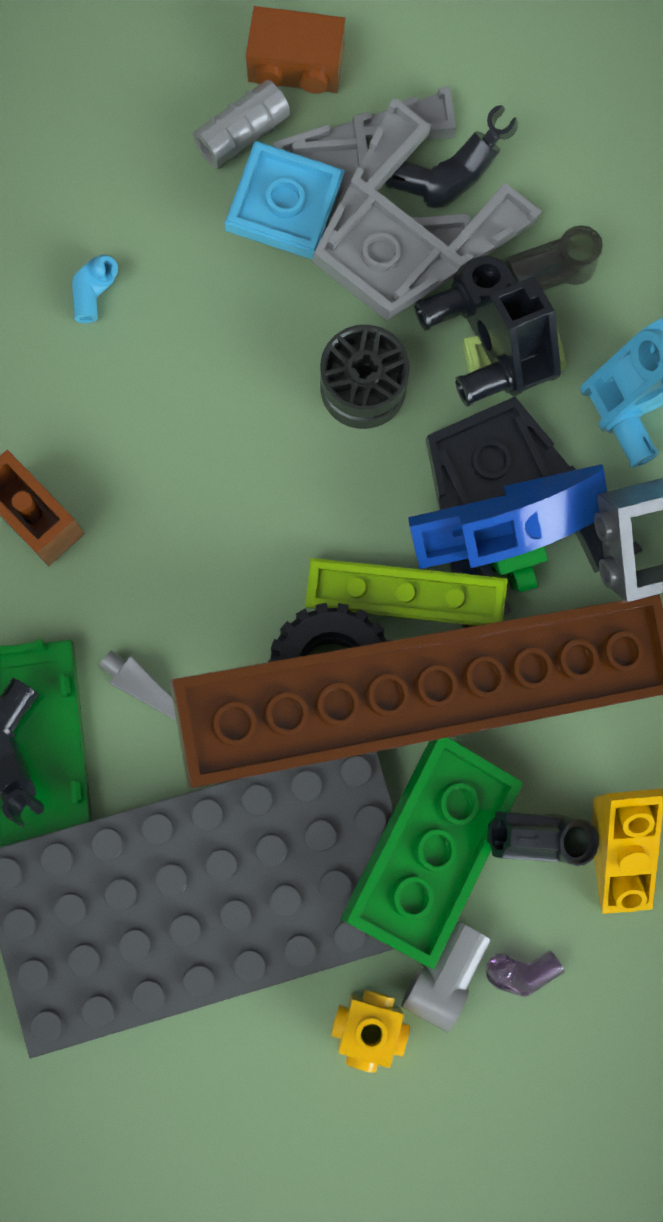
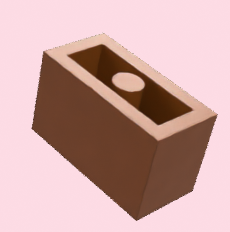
[246,6,345,94]
[0,449,84,567]

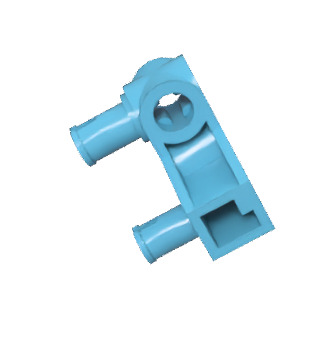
[579,318,663,469]

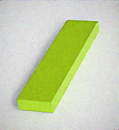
[305,558,508,626]

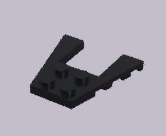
[426,396,643,628]

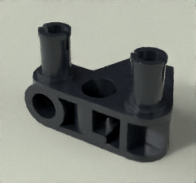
[414,256,561,406]

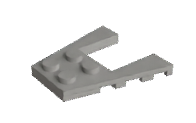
[273,86,471,246]
[312,97,542,321]

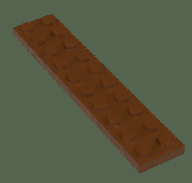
[169,594,663,788]

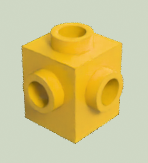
[331,989,410,1073]

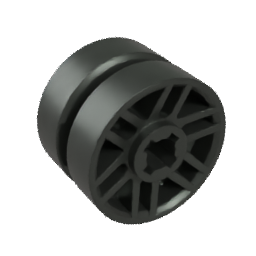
[320,325,410,429]

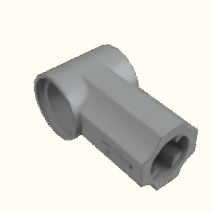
[401,921,491,1033]

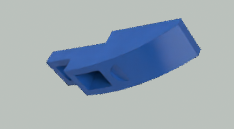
[408,464,607,569]

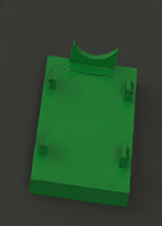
[0,639,92,847]
[340,737,524,970]

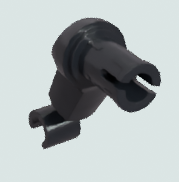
[386,105,518,208]
[0,677,44,827]

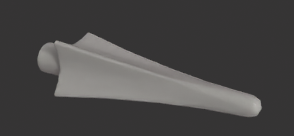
[99,650,176,721]

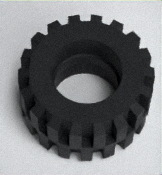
[268,603,391,662]

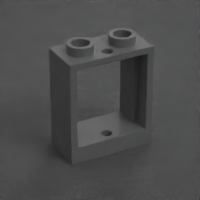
[594,478,663,602]

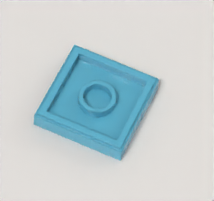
[225,141,345,260]

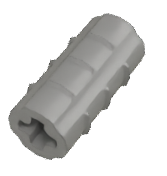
[193,79,290,168]

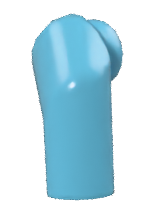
[72,254,118,324]

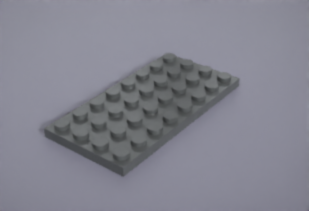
[0,751,394,1059]

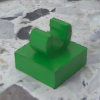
[489,546,548,593]

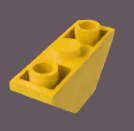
[592,788,663,914]

